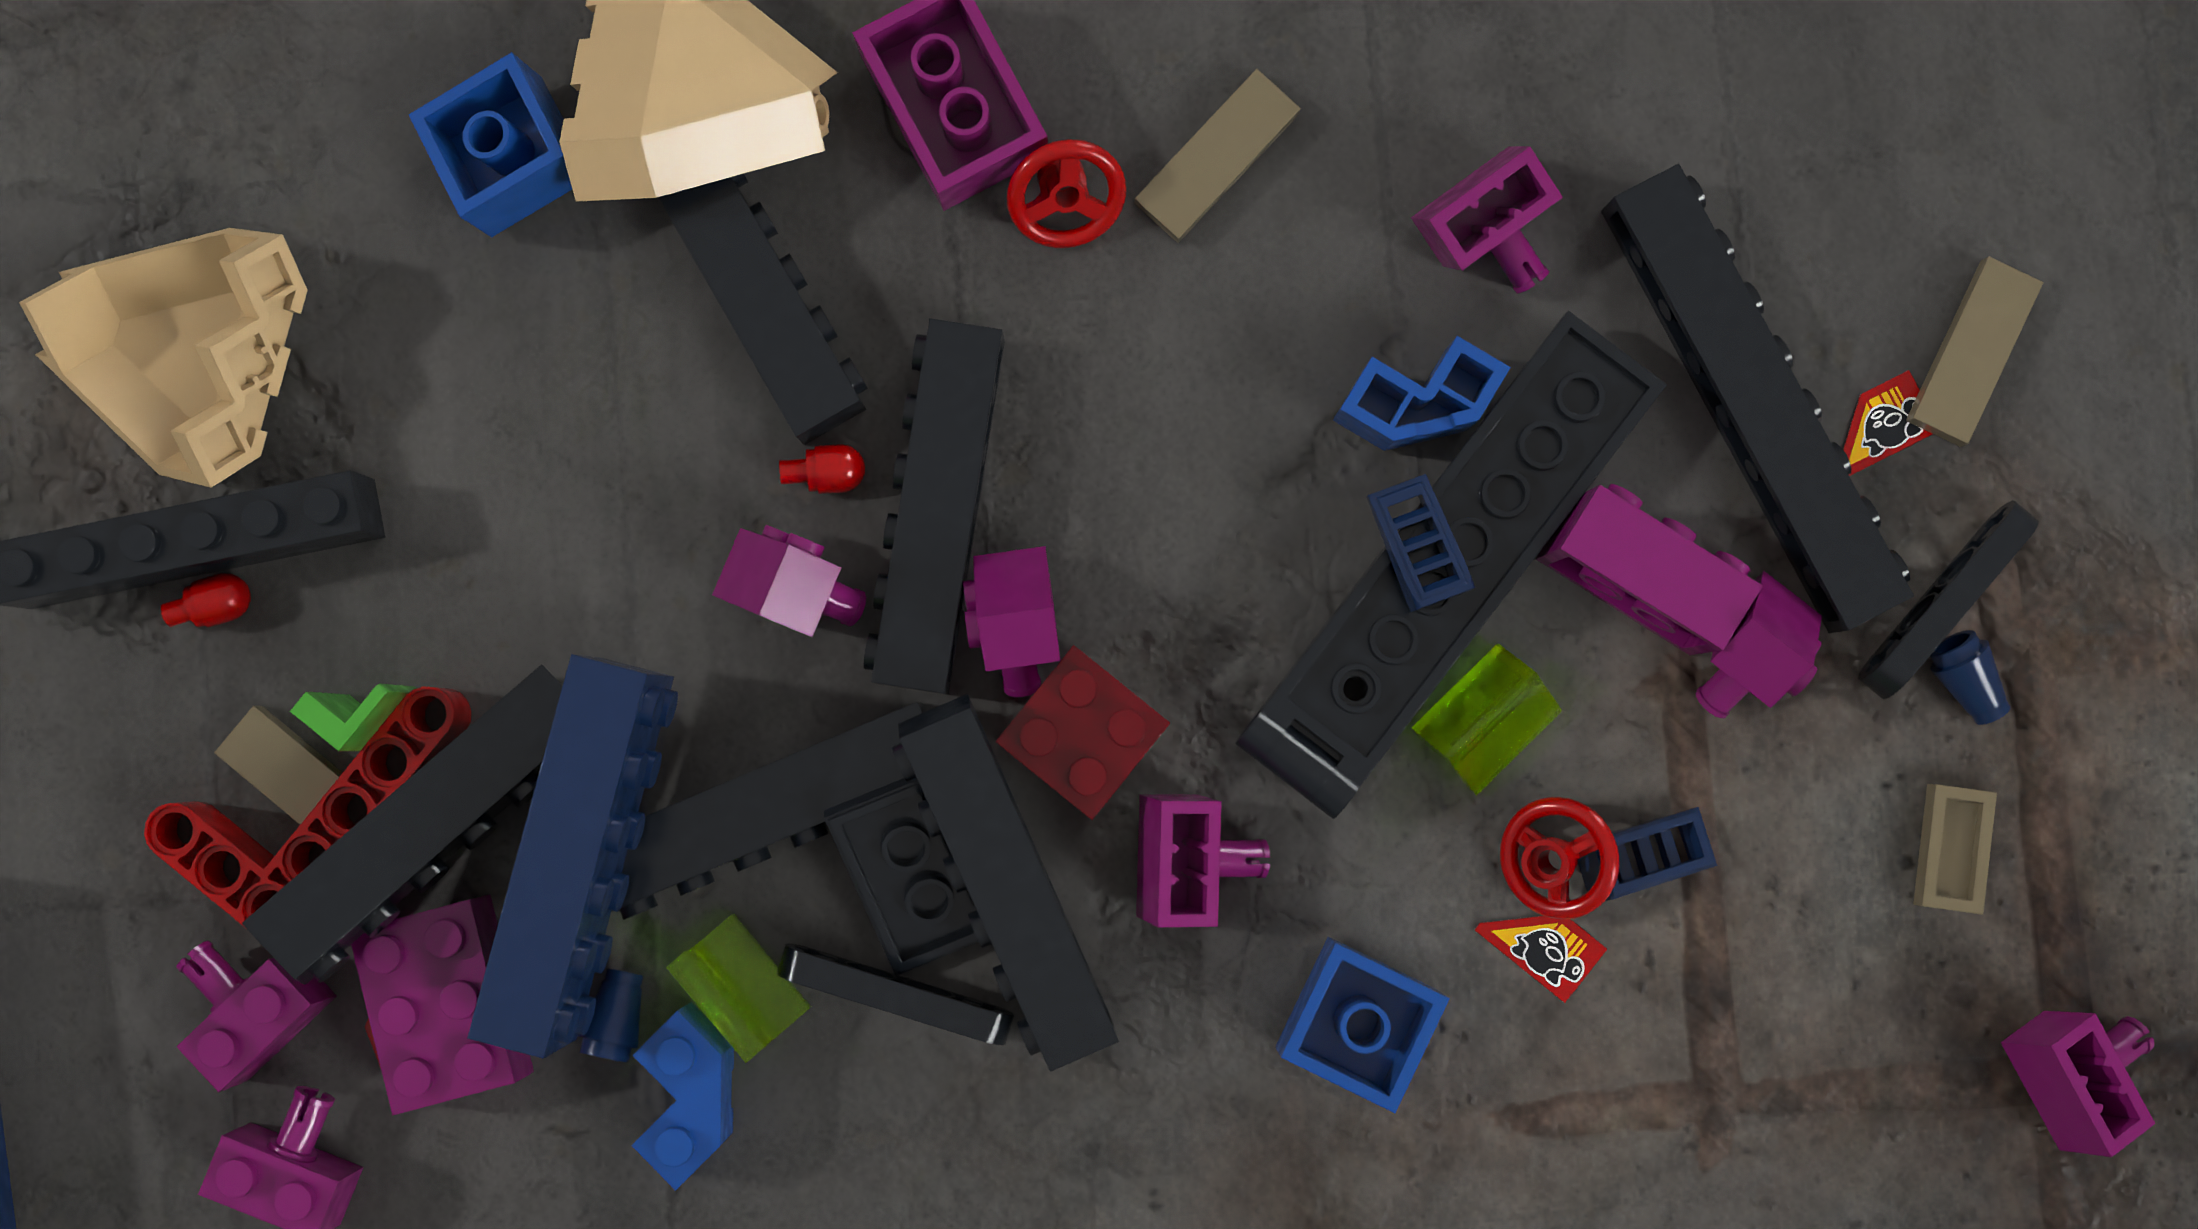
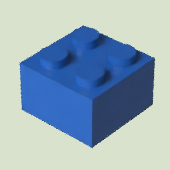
[408,52,572,237]
[1275,937,1450,1113]

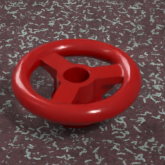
[1007,139,1126,248]
[1500,797,1620,919]

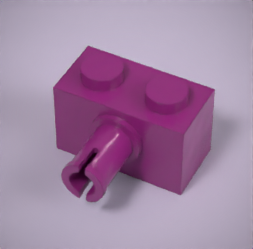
[1411,146,1563,294]
[712,525,866,637]
[963,546,1061,697]
[1695,571,1822,718]
[1136,794,1270,928]
[176,940,337,1093]
[2000,1011,2155,1157]
[198,1086,364,1229]

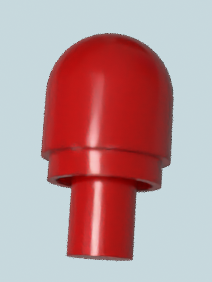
[779,444,865,494]
[161,573,251,628]

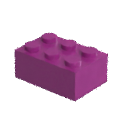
[852,0,1048,211]
[1536,484,1763,655]
[351,894,534,1116]

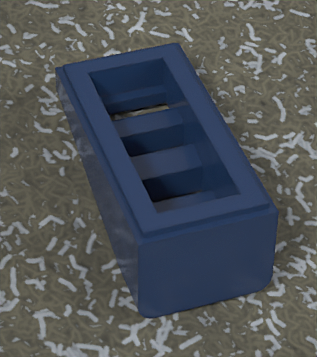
[1367,474,1475,612]
[1578,807,1717,901]

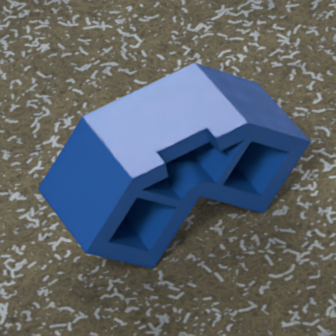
[1333,336,1511,451]
[631,1002,734,1191]

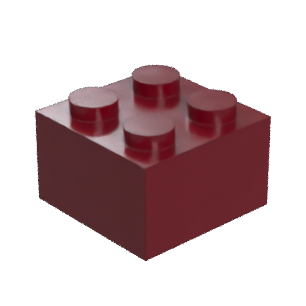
[995,645,1170,820]

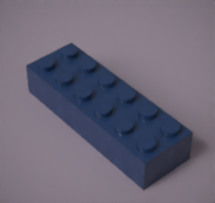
[467,654,678,1059]

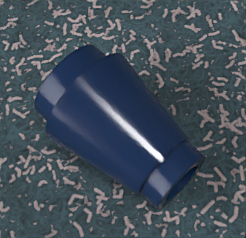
[1930,630,2010,725]
[578,968,644,1063]

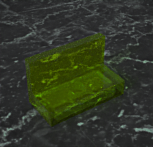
[1411,643,1562,796]
[666,914,812,1063]

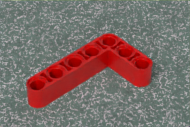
[144,686,472,926]

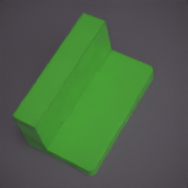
[290,683,417,751]

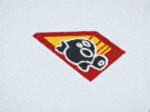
[1843,370,1932,476]
[1474,916,1607,1003]

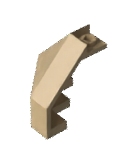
[559,0,838,202]
[19,228,308,488]

